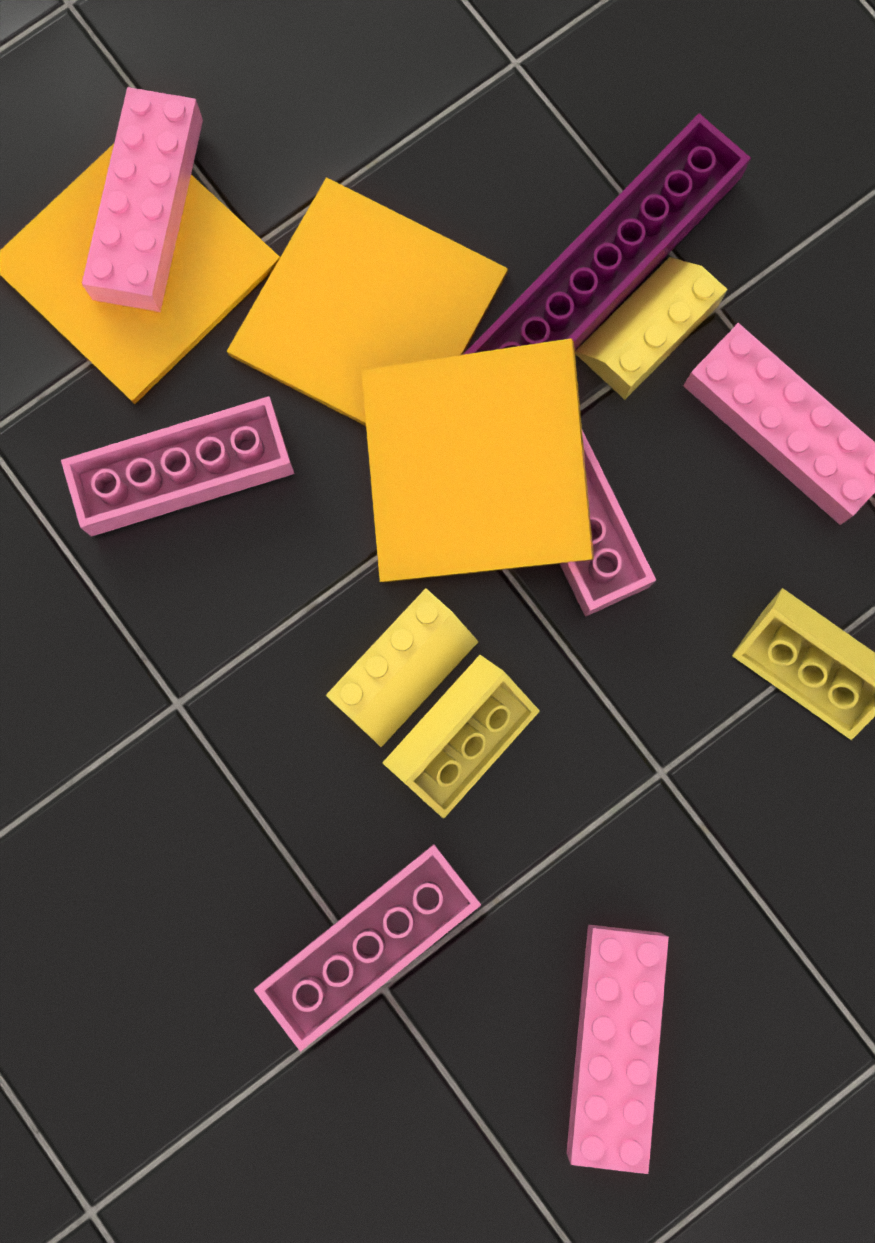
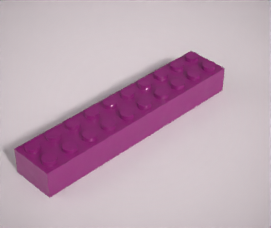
[463,113,751,355]

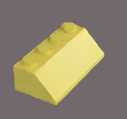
[575,257,728,400]
[326,588,478,748]
[732,588,875,740]
[382,655,540,819]

